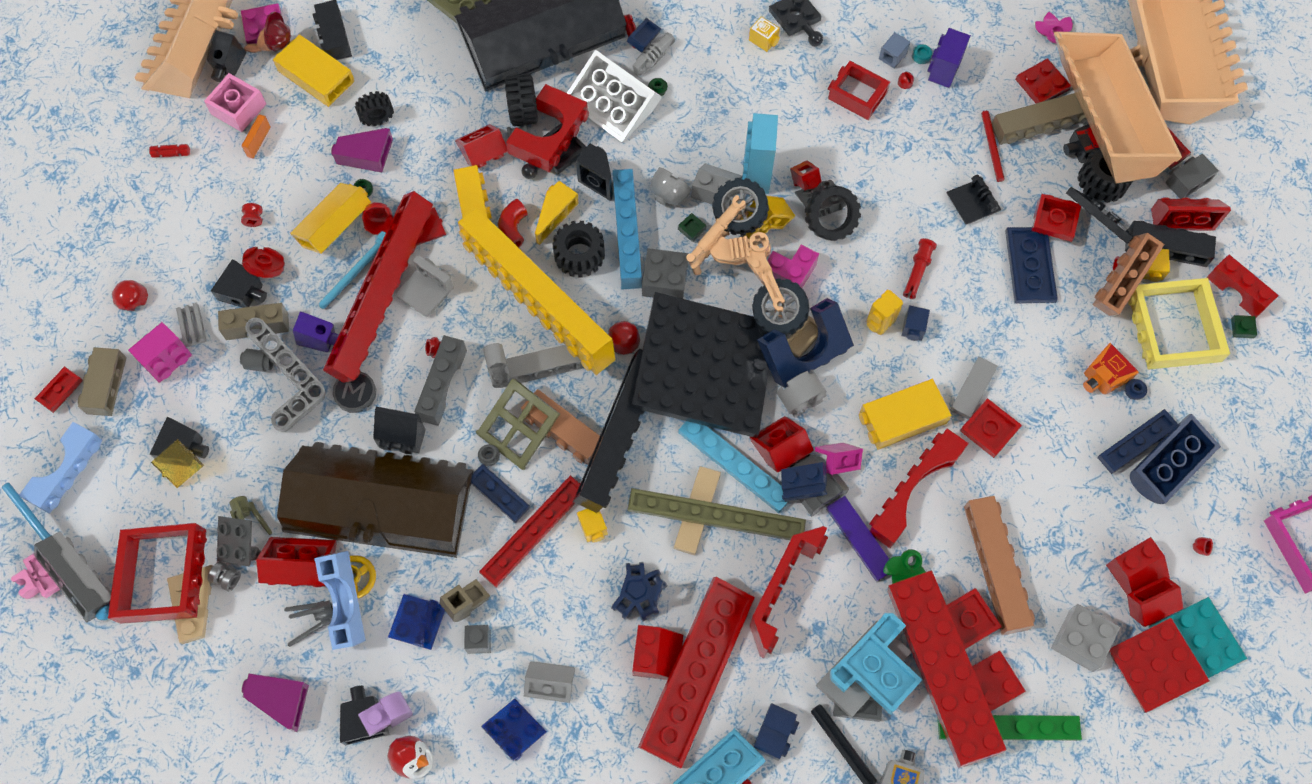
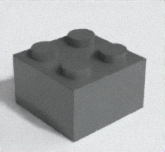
[642,248,689,299]

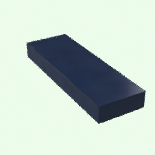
[471,464,530,523]

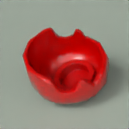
[362,202,393,235]
[112,280,148,311]
[608,321,640,355]

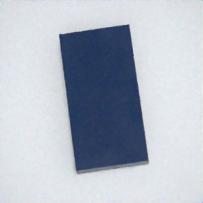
[1005,227,1058,304]

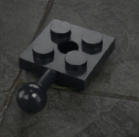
[769,0,823,47]
[521,123,586,179]

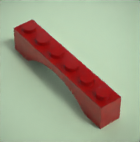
[869,428,969,549]

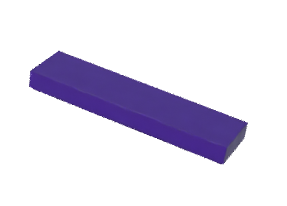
[826,496,889,582]

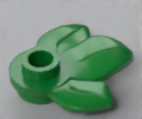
[883,549,926,584]

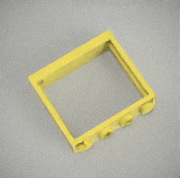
[1128,278,1230,370]

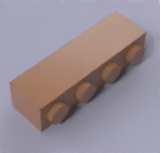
[521,389,599,465]

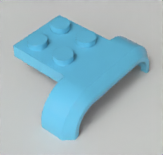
[830,613,922,715]

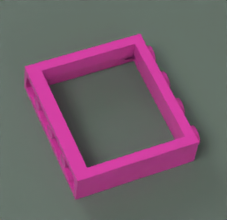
[1264,495,1312,594]

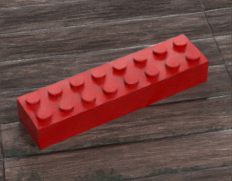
[887,570,1007,769]

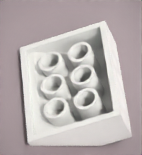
[567,50,662,142]

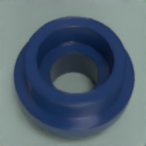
[1125,379,1147,400]

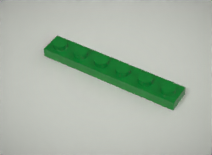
[937,715,1082,741]

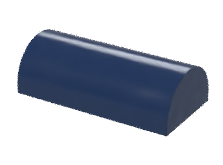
[1130,414,1221,504]

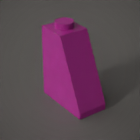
[331,128,393,173]
[242,673,309,733]

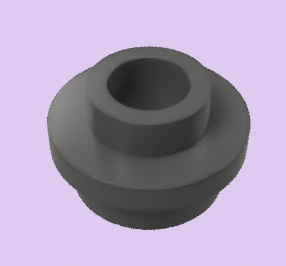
[478,444,500,466]

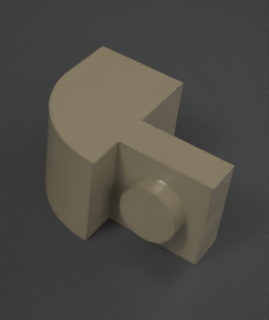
[439,579,490,622]

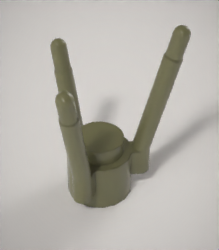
[229,496,272,535]

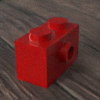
[1127,576,1183,627]

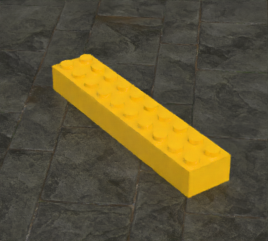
[458,208,616,375]

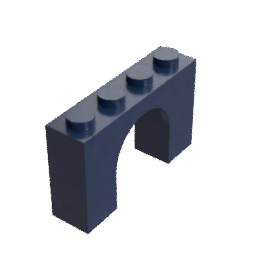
[757,298,854,388]

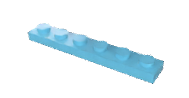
[678,421,789,513]

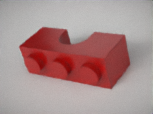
[1206,254,1279,319]

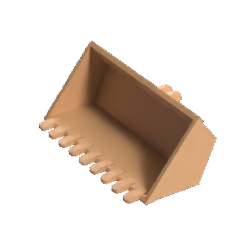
[135,0,238,98]
[1128,0,1248,124]
[1054,32,1182,184]

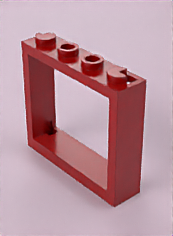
[108,523,207,624]

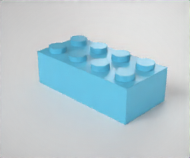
[742,113,778,194]

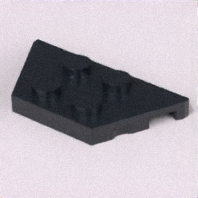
[1066,187,1133,244]

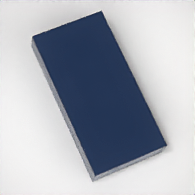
[626,18,661,53]

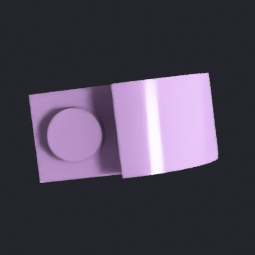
[358,692,413,736]

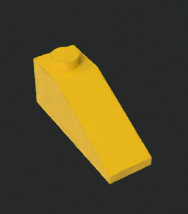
[535,181,579,245]

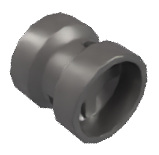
[208,561,241,592]

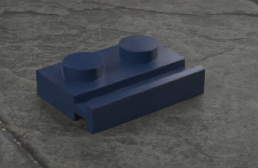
[781,462,827,502]

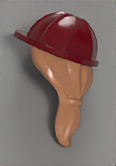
[244,12,291,53]

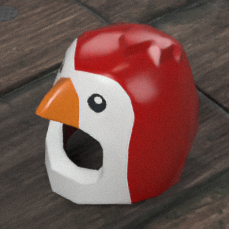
[387,735,433,779]

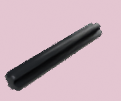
[811,704,877,784]

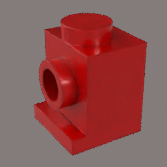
[790,160,822,190]

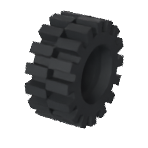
[355,91,394,126]

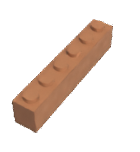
[964,496,1035,636]

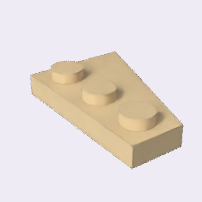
[167,565,213,644]

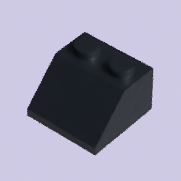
[576,143,613,201]
[373,406,426,454]

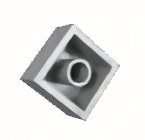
[1051,604,1120,672]

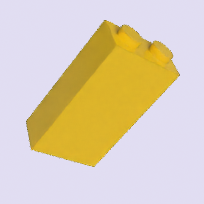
[273,34,355,107]
[290,183,371,254]
[859,378,952,450]

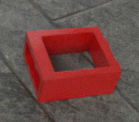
[828,61,890,120]

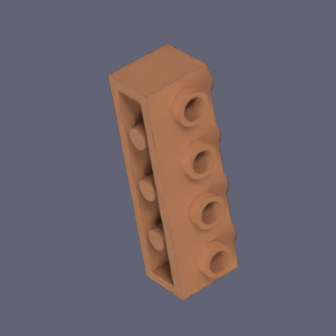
[1092,233,1165,316]

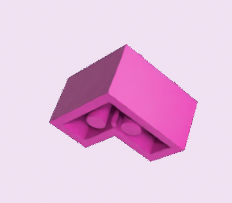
[767,244,819,288]

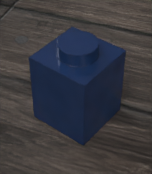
[901,305,930,341]

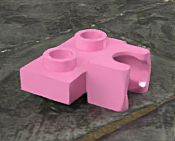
[11,553,60,599]

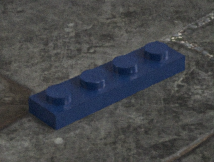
[1097,409,1178,474]

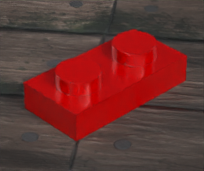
[34,366,83,413]

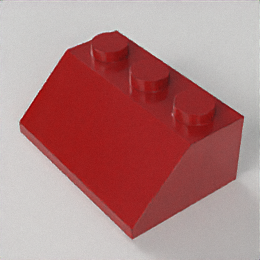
[1151,197,1231,231]
[256,537,337,587]

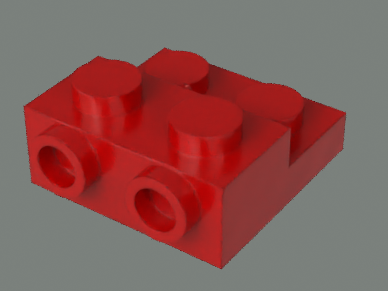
[1031,194,1081,242]

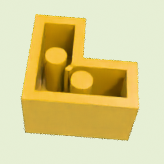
[741,196,795,239]

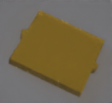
[151,439,204,488]

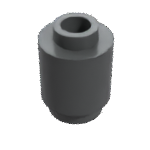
[240,348,274,372]

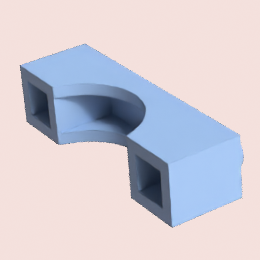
[19,422,103,514]
[315,551,366,650]

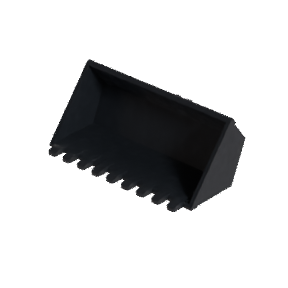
[454,0,627,92]

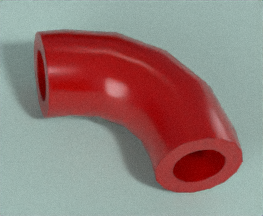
[497,199,528,248]

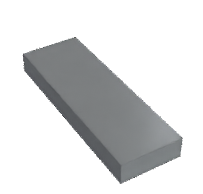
[950,356,998,420]

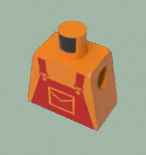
[1083,343,1139,395]

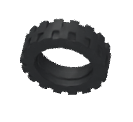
[805,185,861,241]

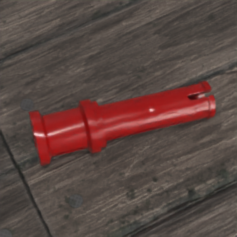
[903,238,937,299]

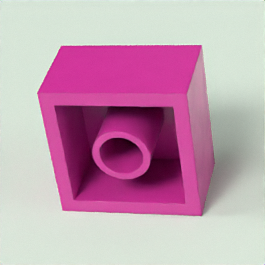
[128,322,192,383]

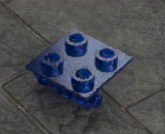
[388,594,445,650]
[481,698,547,761]

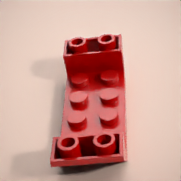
[749,526,828,658]

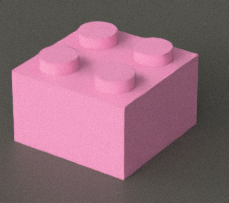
[204,73,266,132]

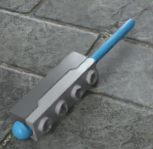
[1,483,112,623]

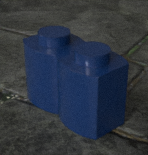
[753,703,799,761]

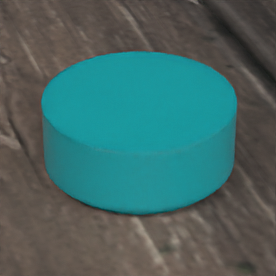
[912,44,932,64]

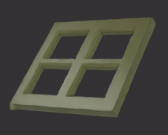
[476,378,560,470]

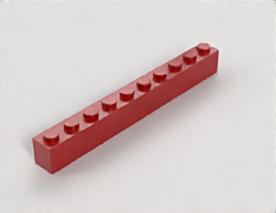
[323,191,433,383]

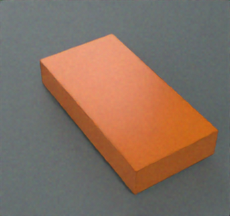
[241,114,271,159]

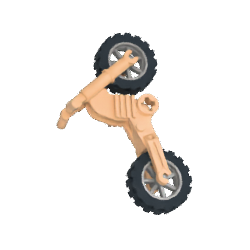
[686,178,809,336]

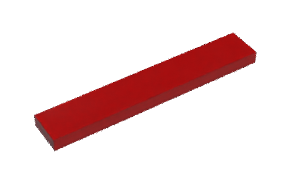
[479,475,580,588]

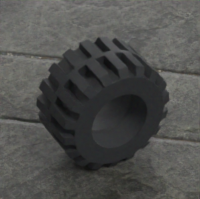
[505,74,538,126]
[1077,148,1133,203]
[552,220,605,278]

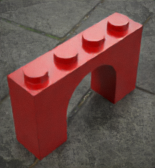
[506,84,589,173]

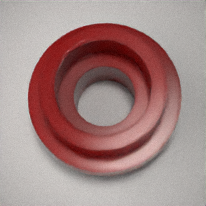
[425,337,441,358]

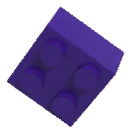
[927,28,971,88]

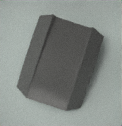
[789,454,849,517]

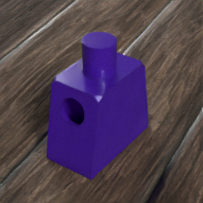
[293,311,339,352]

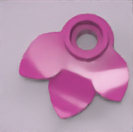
[1035,12,1073,44]

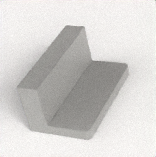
[524,661,575,703]

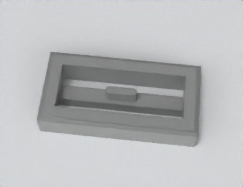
[176,302,207,347]

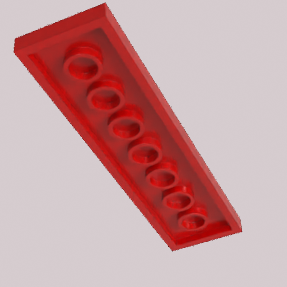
[637,577,755,769]

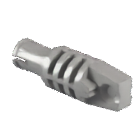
[633,32,675,76]

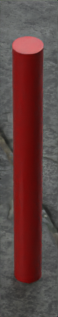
[981,110,1005,182]

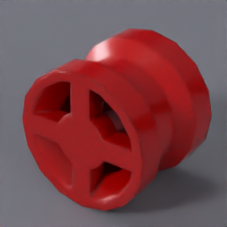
[241,203,263,227]

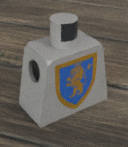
[879,750,924,784]

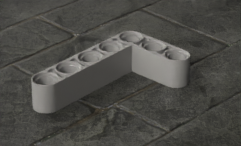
[245,318,326,432]
[483,343,584,388]

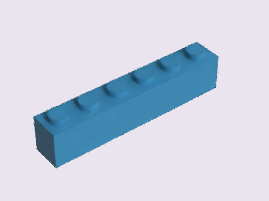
[612,169,642,290]

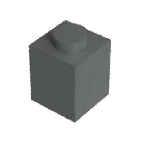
[464,625,491,654]

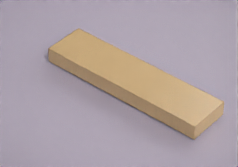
[674,466,721,555]

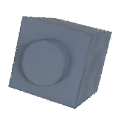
[879,32,910,69]

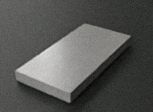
[816,621,912,719]

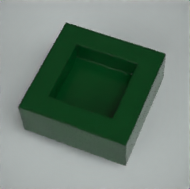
[678,213,706,242]
[1231,315,1257,338]

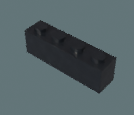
[1125,221,1216,267]

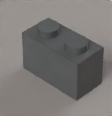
[1165,154,1219,199]

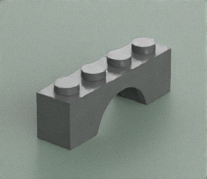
[414,335,467,426]

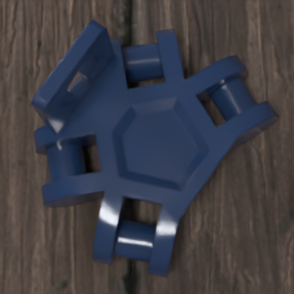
[611,562,668,621]

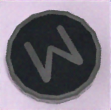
[332,371,377,413]

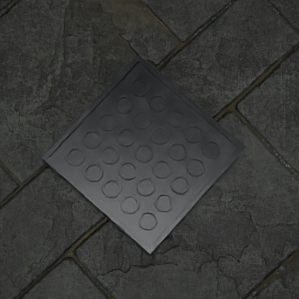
[631,292,769,438]

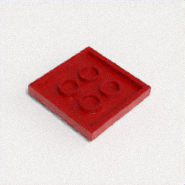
[1109,618,1210,713]

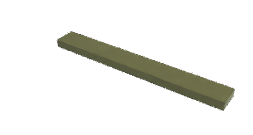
[627,488,806,540]

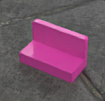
[815,443,863,475]

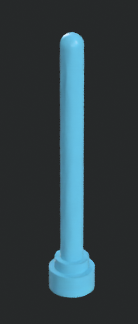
[319,231,386,309]

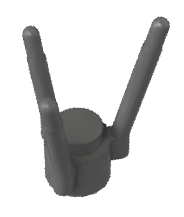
[284,600,333,647]

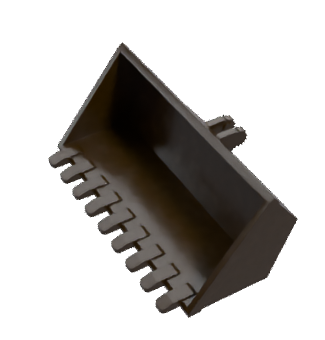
[277,442,473,558]

